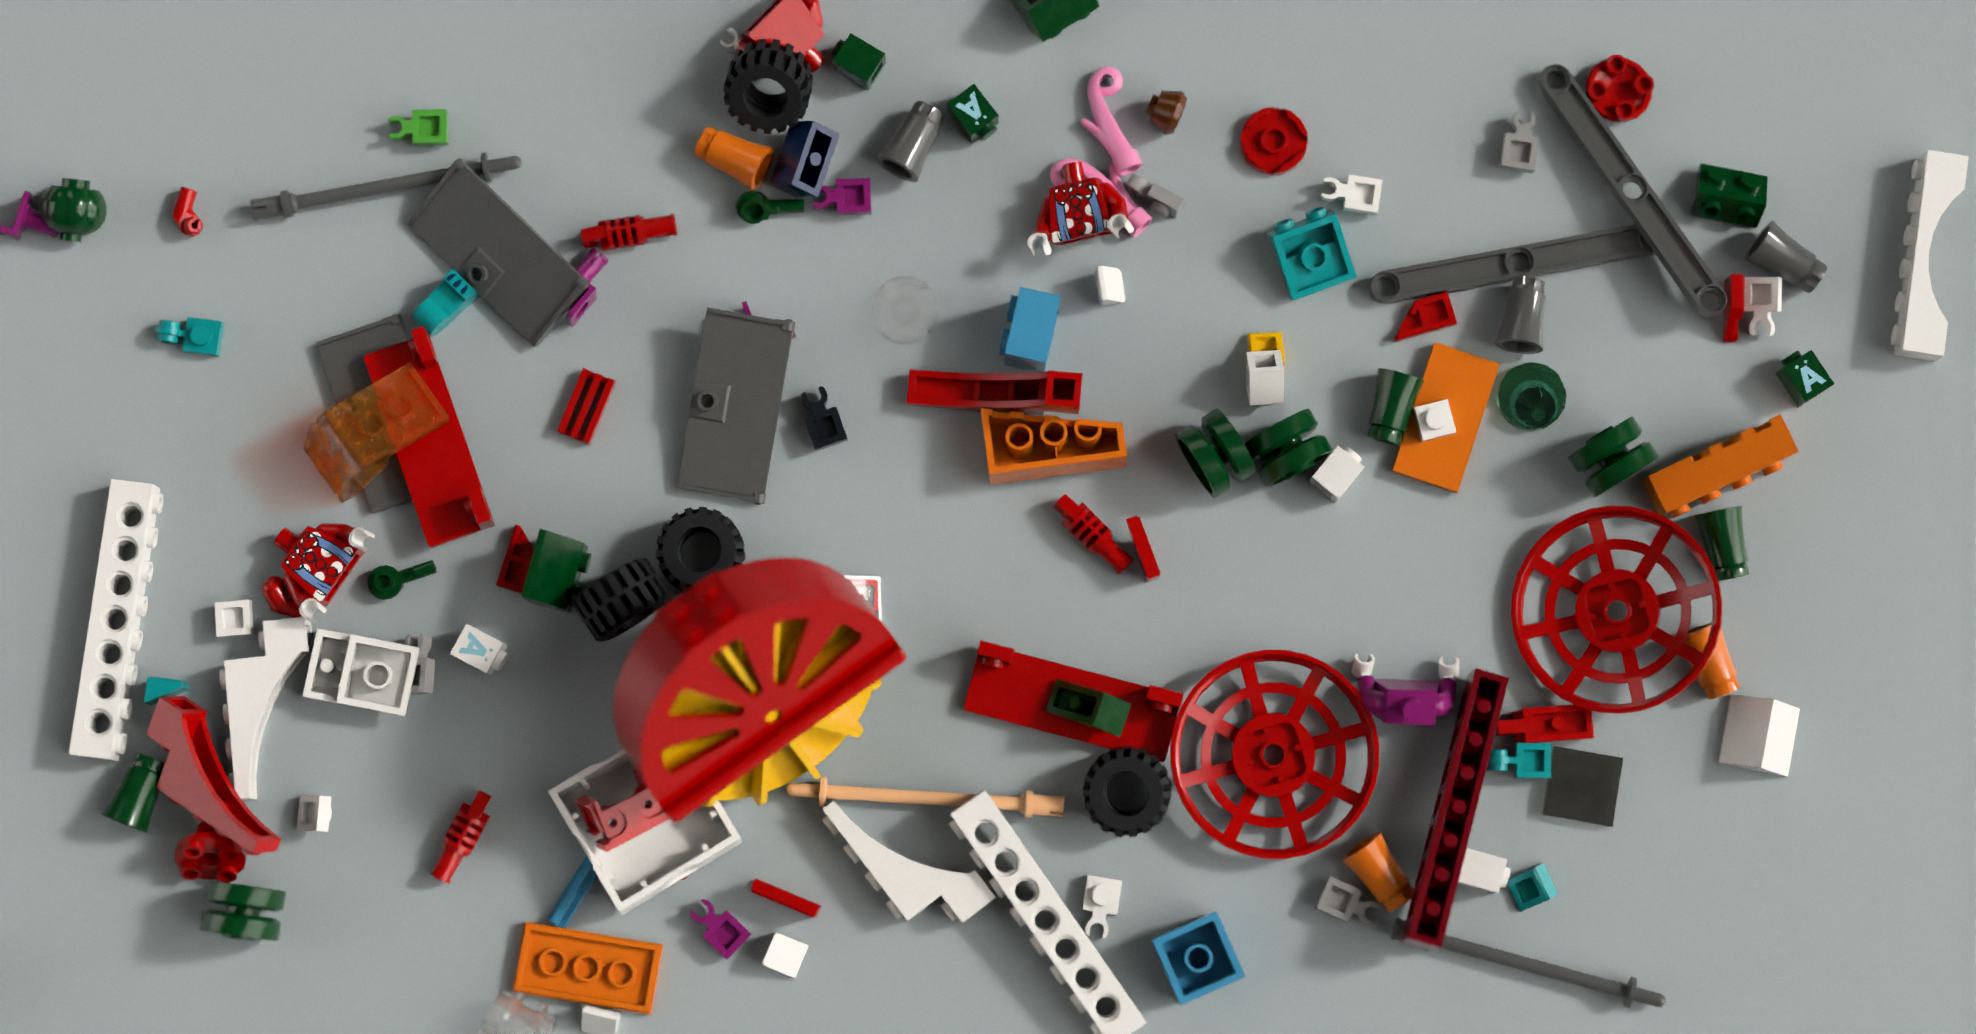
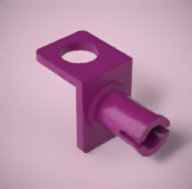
[0,191,57,241]
[567,248,609,327]

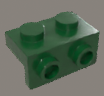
[1691,163,1768,228]

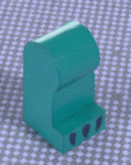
[412,268,479,336]

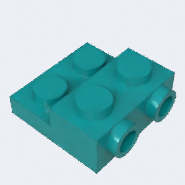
[1267,207,1357,301]

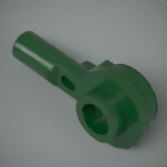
[735,190,804,224]
[368,560,437,600]

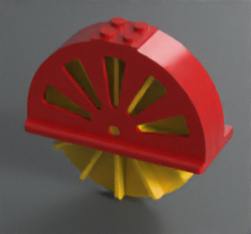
[613,558,906,823]

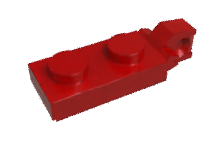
[1495,704,1594,743]

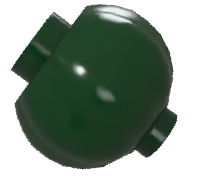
[40,178,107,242]

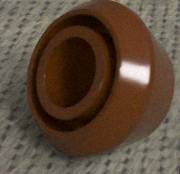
[1146,91,1187,135]

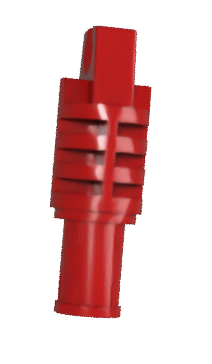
[581,213,678,251]
[1054,494,1134,575]
[430,790,492,884]

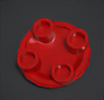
[1586,55,1654,122]

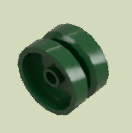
[1175,408,1257,498]
[1245,408,1333,488]
[1568,416,1659,498]
[200,880,286,941]

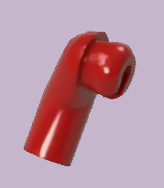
[172,187,203,237]
[262,575,303,618]

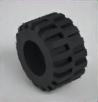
[723,39,813,134]
[656,507,746,592]
[574,558,670,642]
[1082,746,1171,837]

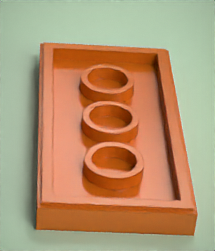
[1391,342,1500,494]
[512,922,664,1014]

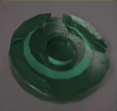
[1496,362,1567,431]

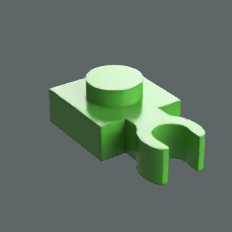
[388,109,449,146]

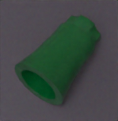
[1367,368,1425,445]
[1694,505,1749,581]
[101,753,165,833]

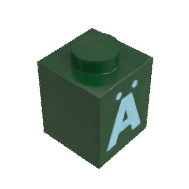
[831,33,886,90]
[947,84,999,143]
[1775,350,1834,407]

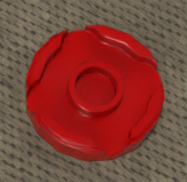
[1240,107,1308,175]

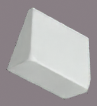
[1095,266,1125,306]
[762,932,809,978]
[581,1005,621,1034]

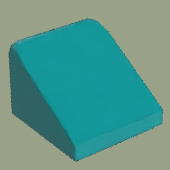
[144,676,190,705]
[1507,863,1557,912]

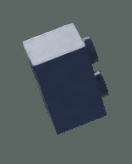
[769,121,840,198]

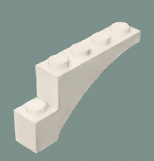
[220,617,313,801]
[822,801,996,923]

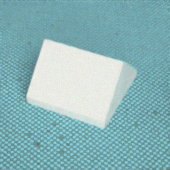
[1718,695,1800,777]

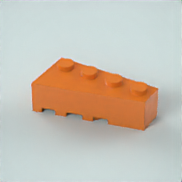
[981,408,1127,485]
[1642,414,1799,519]

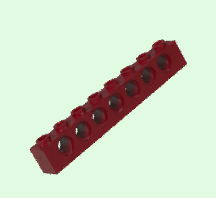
[1400,668,1509,952]

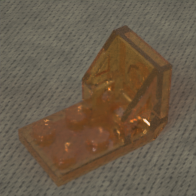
[303,362,450,504]

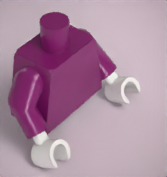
[1351,654,1460,725]

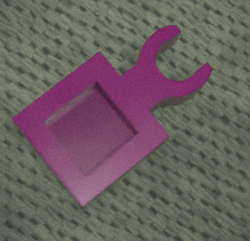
[813,178,872,215]
[690,899,752,960]

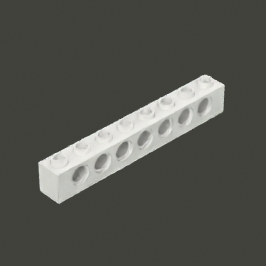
[69,479,164,761]
[949,789,1147,1034]

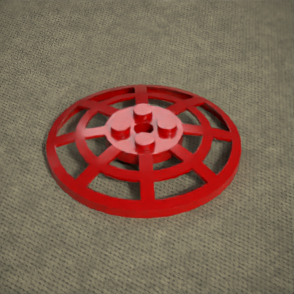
[1511,505,1723,714]
[1170,650,1380,859]

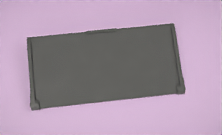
[407,158,590,347]
[677,307,796,505]
[316,314,413,514]

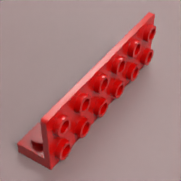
[364,326,495,548]
[964,640,1184,763]

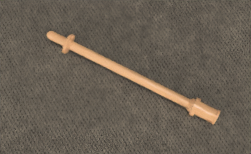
[786,776,1064,819]

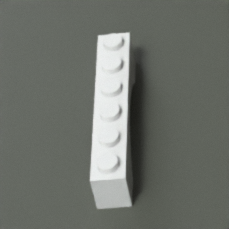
[1891,150,1969,362]

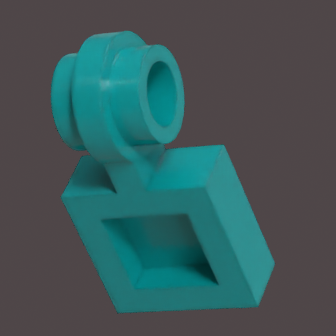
[154,317,224,357]
[1487,743,1551,778]

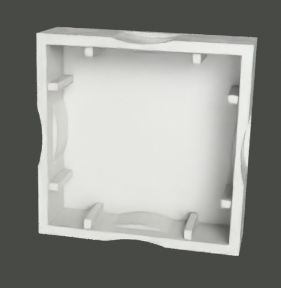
[548,748,743,915]

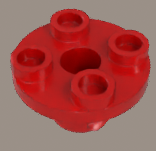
[174,822,247,883]

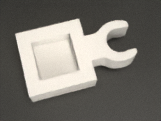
[1320,174,1383,215]
[1744,277,1782,336]
[1082,875,1122,938]

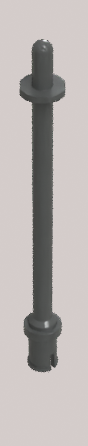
[251,152,522,221]
[1391,917,1666,1008]

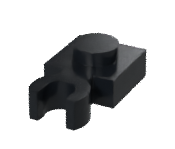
[801,386,848,451]

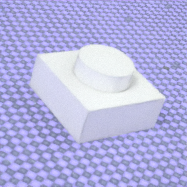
[1413,399,1456,442]
[214,599,254,638]
[297,795,332,832]

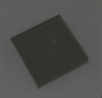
[1542,746,1623,827]

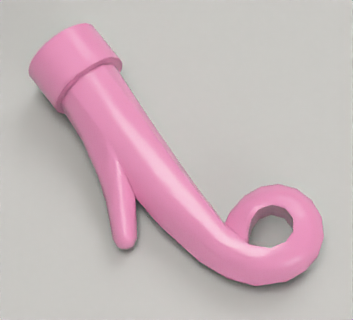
[1080,66,1143,177]
[1050,158,1153,237]

